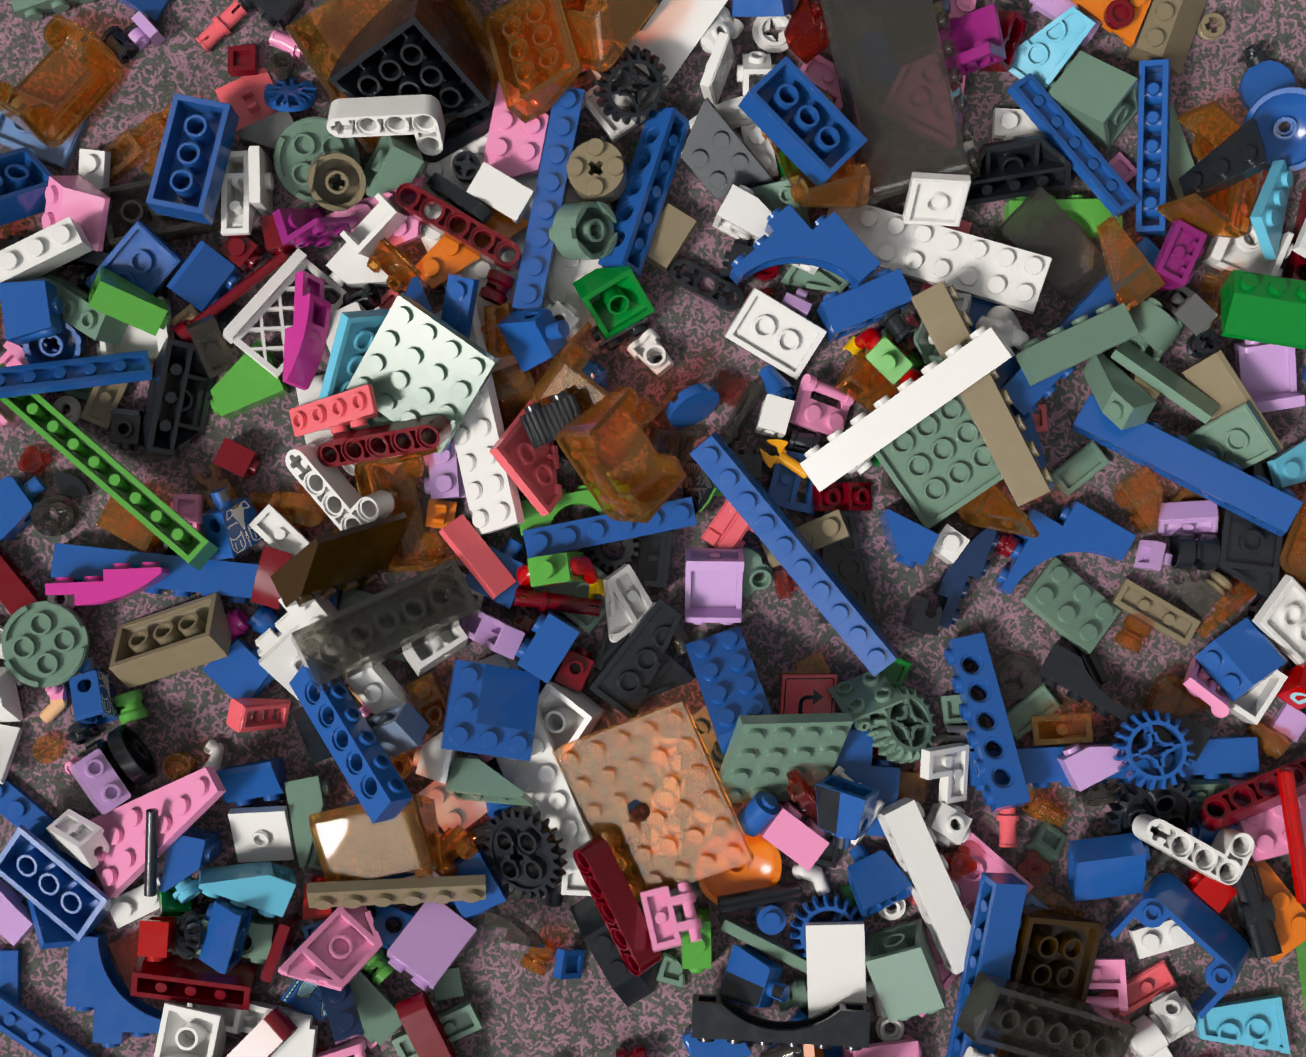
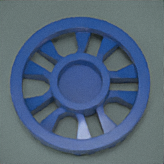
[264,77,318,112]

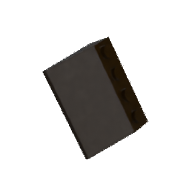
[270,512,407,608]
[1000,905,1104,1034]

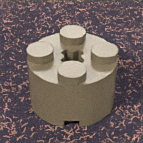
[566,138,628,204]
[306,150,366,212]

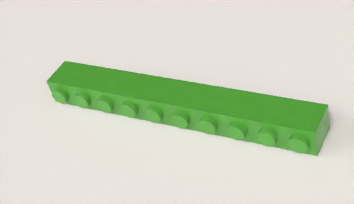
[0,363,219,571]

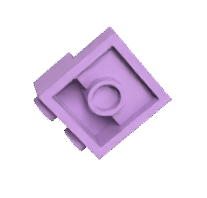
[422,440,466,500]

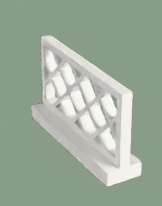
[222,248,347,379]

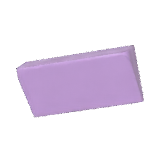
[1157,500,1218,536]

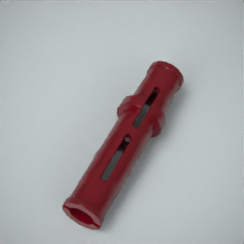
[513,587,602,617]

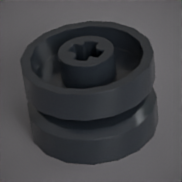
[85,725,158,794]

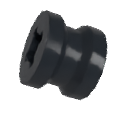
[452,151,481,185]

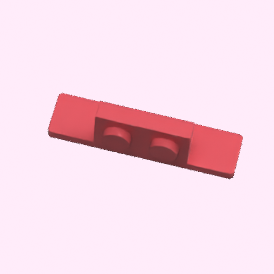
[289,384,379,437]

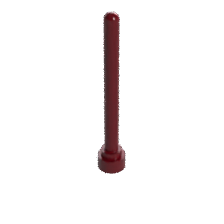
[172,251,290,343]

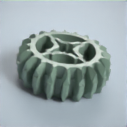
[866,686,938,764]

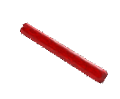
[1277,767,1306,904]

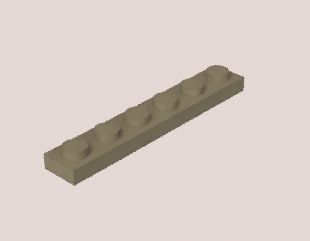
[307,874,486,910]

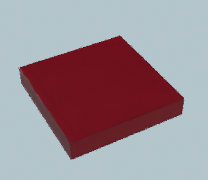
[260,913,302,983]

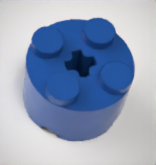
[21,319,87,364]

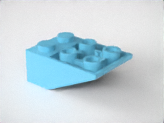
[198,861,296,918]

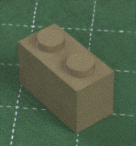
[645,203,697,274]

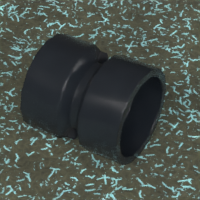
[1169,533,1220,571]

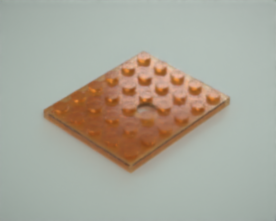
[552,698,754,902]

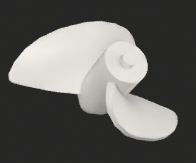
[975,305,1029,352]

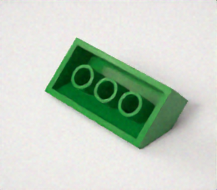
[1220,269,1306,350]

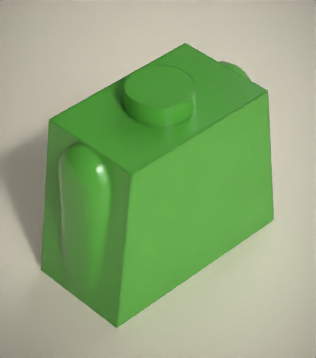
[681,908,712,974]

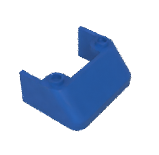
[1106,872,1250,1019]

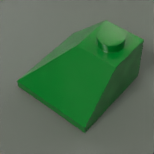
[572,266,655,339]

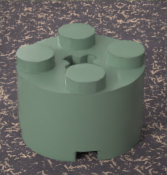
[549,201,618,260]
[1128,297,1183,361]

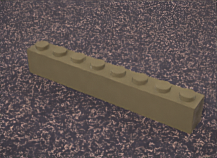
[911,281,1054,507]

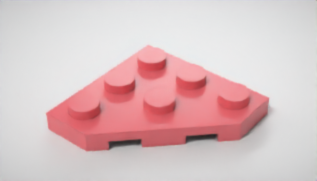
[489,397,563,516]

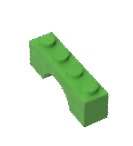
[1003,195,1123,240]
[519,479,632,537]

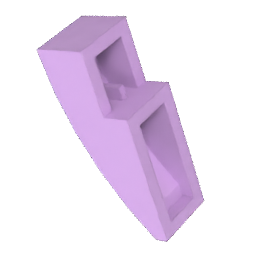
[459,604,526,660]
[0,879,34,946]

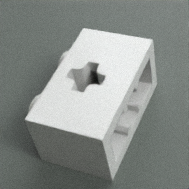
[402,615,468,677]

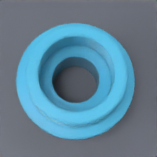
[173,878,202,904]

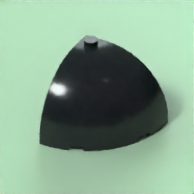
[328,0,492,119]

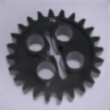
[1105,776,1200,856]
[483,806,568,899]

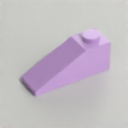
[1057,743,1157,791]

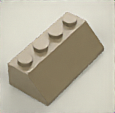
[1127,0,1207,77]
[1176,350,1283,450]
[109,592,232,688]

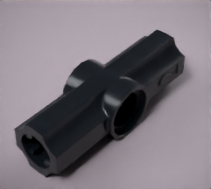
[1234,865,1282,958]

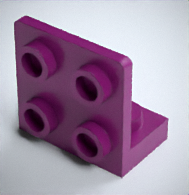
[938,4,1007,79]
[272,208,359,248]
[1151,219,1208,293]

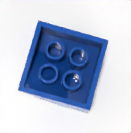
[440,659,540,761]

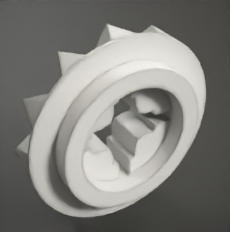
[752,14,797,54]

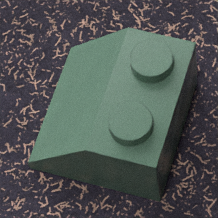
[363,135,425,197]

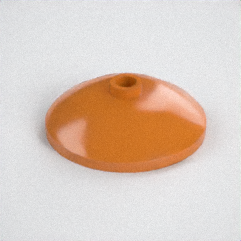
[696,826,782,905]

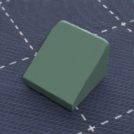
[1025,820,1068,864]

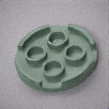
[274,116,360,203]
[0,601,90,687]

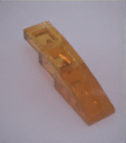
[102,103,172,184]

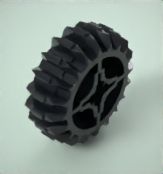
[593,45,669,125]

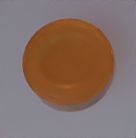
[32,735,63,764]

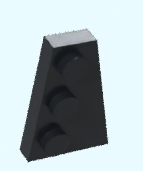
[1179,117,1271,206]

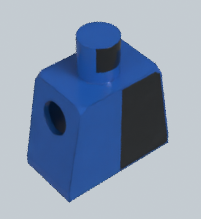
[815,774,879,849]
[718,944,791,1008]

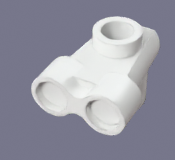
[699,7,744,54]
[627,328,674,377]

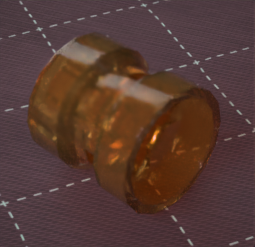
[1113,615,1152,654]
[162,751,198,781]
[520,936,557,975]

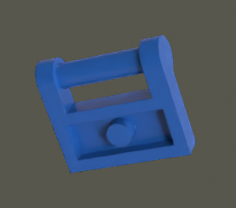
[768,450,816,515]

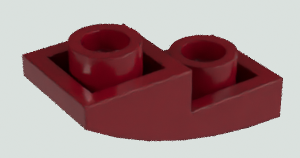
[812,482,872,512]
[251,546,294,610]

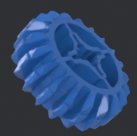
[1112,710,1195,790]
[790,893,868,958]

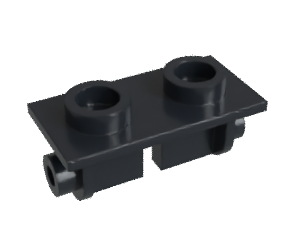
[591,317,650,352]

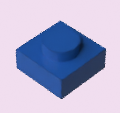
[553,947,586,980]

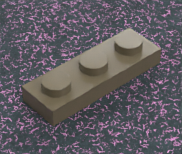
[761,509,851,569]
[1111,578,1201,646]

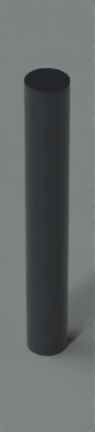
[144,808,159,897]

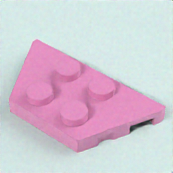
[482,82,550,180]
[325,174,426,259]
[278,906,383,991]

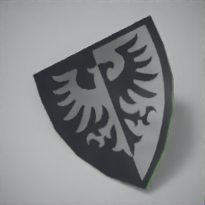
[682,460,723,515]

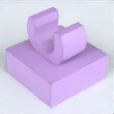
[128,11,165,49]
[782,288,812,318]
[1134,540,1173,571]

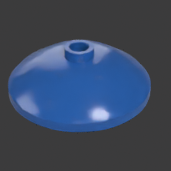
[1242,86,1306,172]

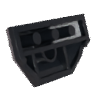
[961,135,1072,206]
[142,338,215,456]
[570,896,661,1007]

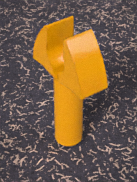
[760,439,808,479]

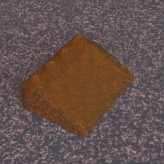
[482,0,583,124]

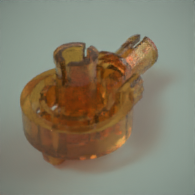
[249,484,327,529]

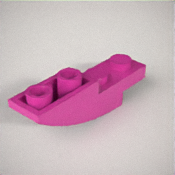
[283,270,331,390]
[45,562,170,606]

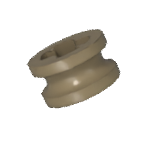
[1197,13,1226,41]
[1203,571,1233,598]

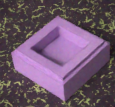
[1269,703,1306,743]

